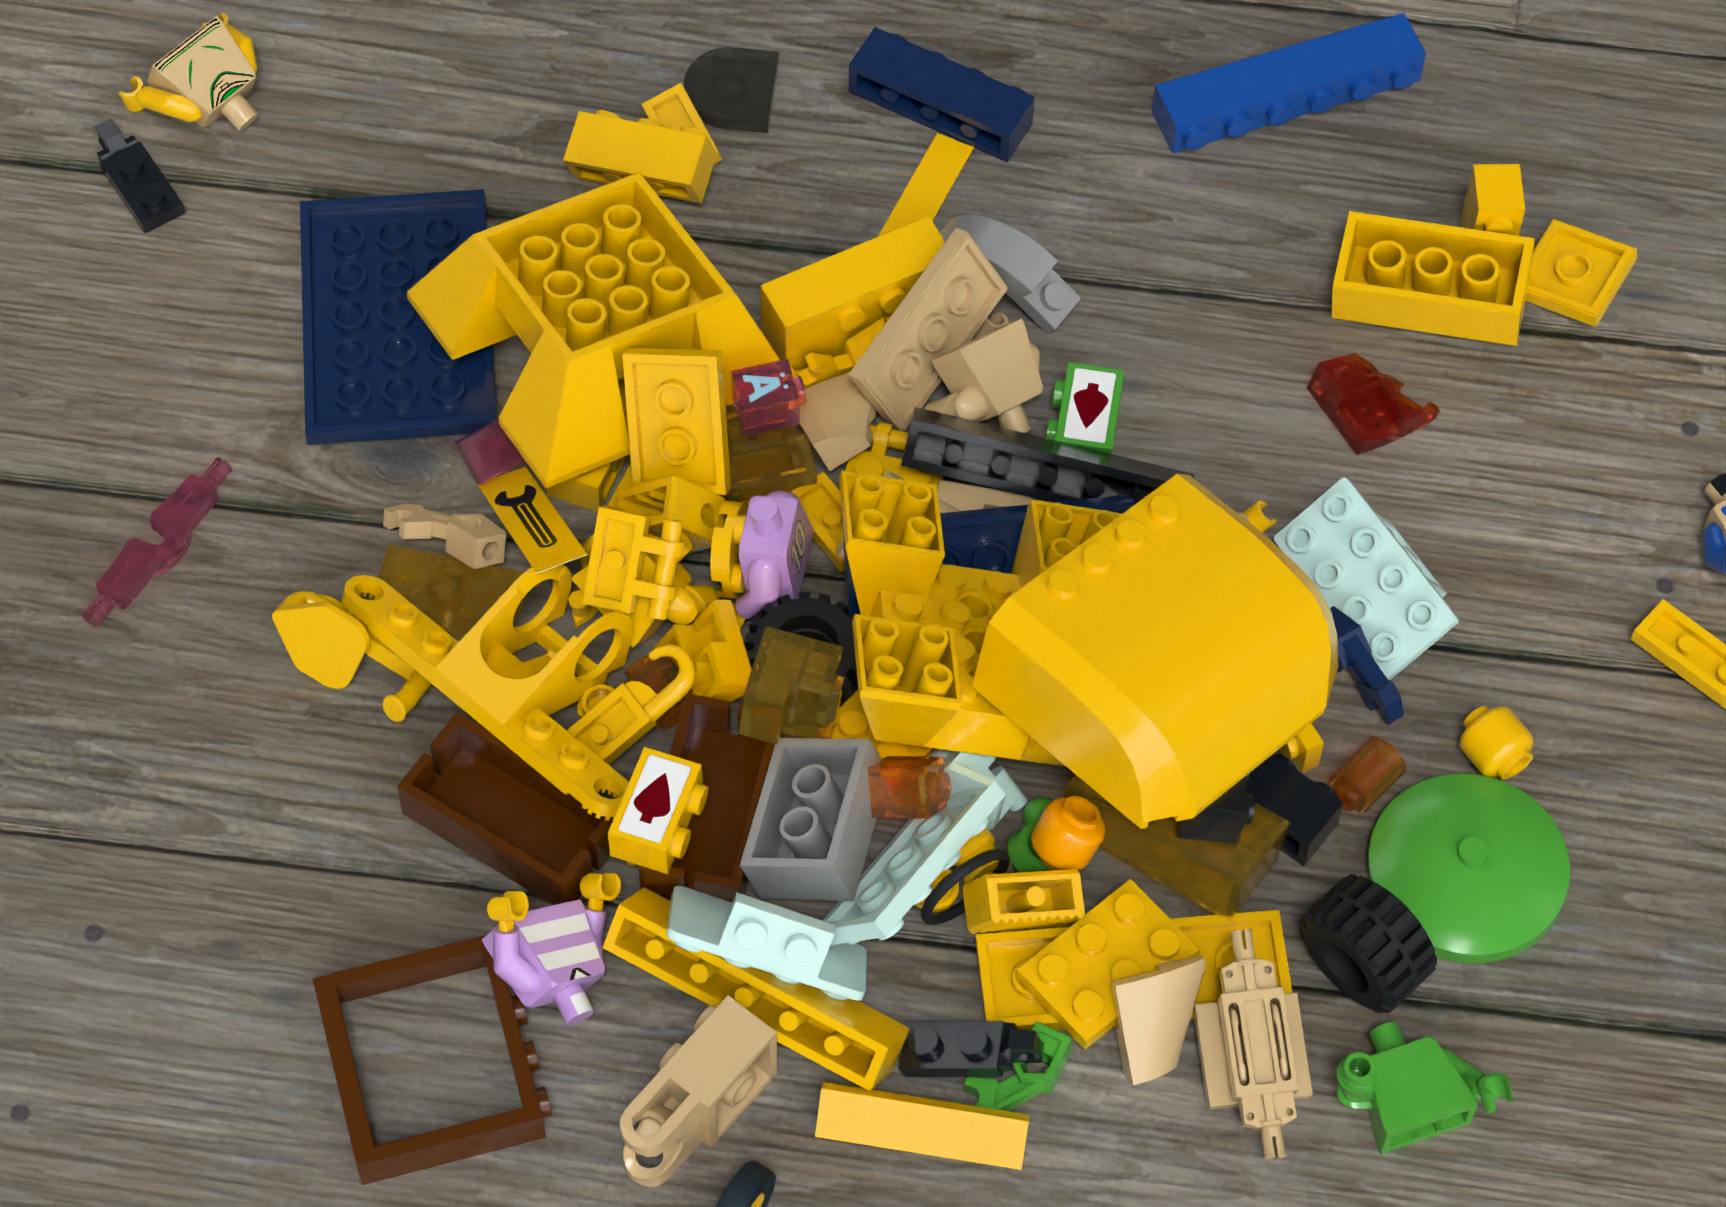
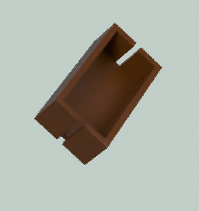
[639,693,784,903]
[397,712,613,905]

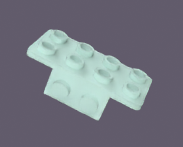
[666,886,867,1001]

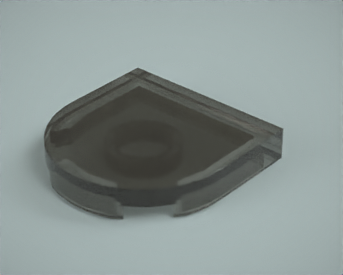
[684,47,779,133]

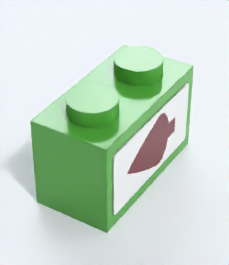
[1046,362,1125,454]

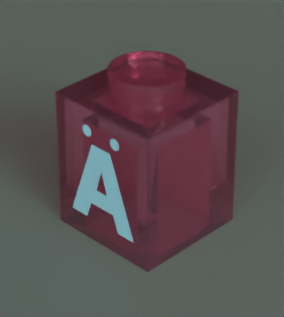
[731,359,807,436]

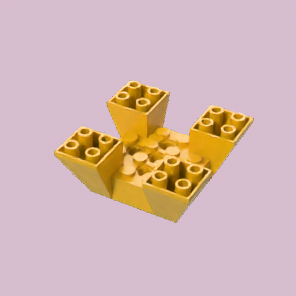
[407,172,795,489]
[839,470,1123,766]

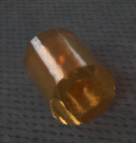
[1329,736,1406,813]

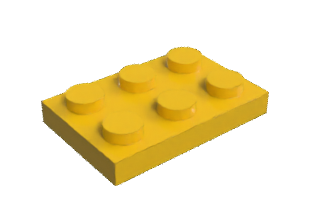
[622,347,731,495]
[1016,879,1200,1050]

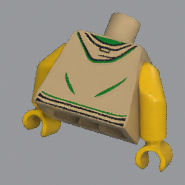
[118,13,259,132]

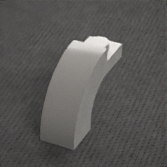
[939,215,1081,334]

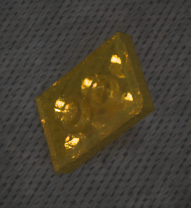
[370,544,526,642]

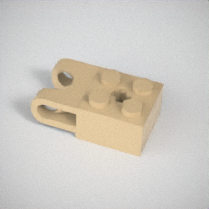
[620,995,777,1187]

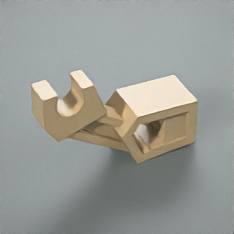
[383,504,507,569]

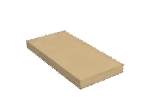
[848,228,1008,432]

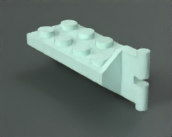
[822,751,1028,945]

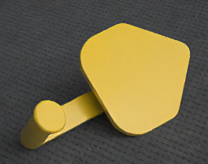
[272,591,432,722]

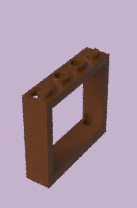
[312,935,552,1185]

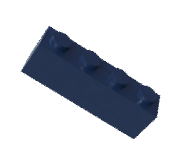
[849,27,1035,163]

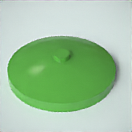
[1366,773,1570,963]

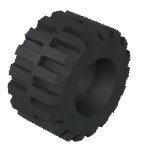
[744,592,858,728]
[1300,874,1437,1013]

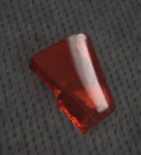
[1307,353,1440,455]

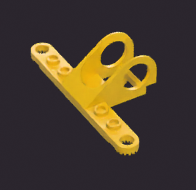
[341,564,634,820]

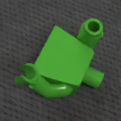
[1337,1022,1514,1155]

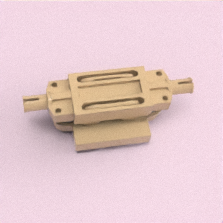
[1193,929,1313,1161]

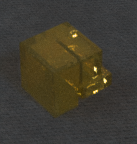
[721,394,817,502]
[739,626,845,744]

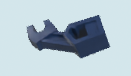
[1330,606,1404,725]

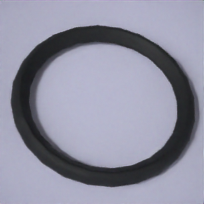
[921,849,1010,925]

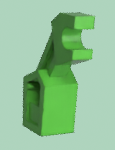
[954,1022,1073,1111]

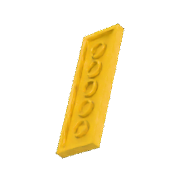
[975,910,1293,1031]

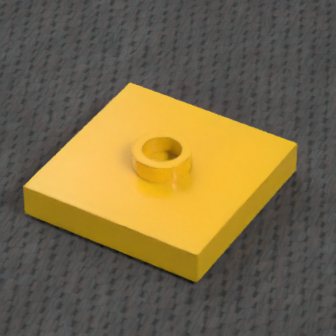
[1526,219,1638,327]

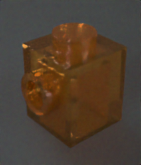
[868,756,951,818]

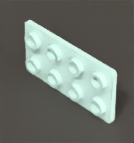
[1274,477,1459,680]

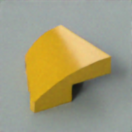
[654,599,756,702]

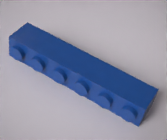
[1152,13,1426,154]

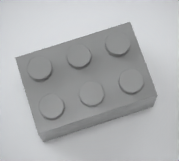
[740,738,889,901]

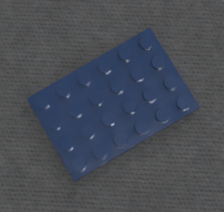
[300,189,498,445]

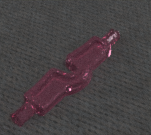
[82,457,232,628]

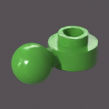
[1007,796,1054,872]

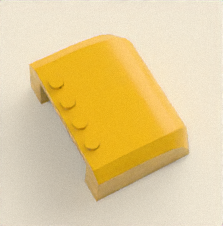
[971,474,1338,829]

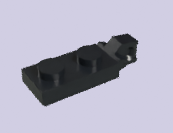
[94,119,185,233]
[898,1021,1044,1077]

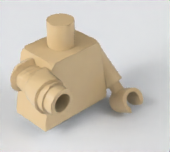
[925,312,1043,433]

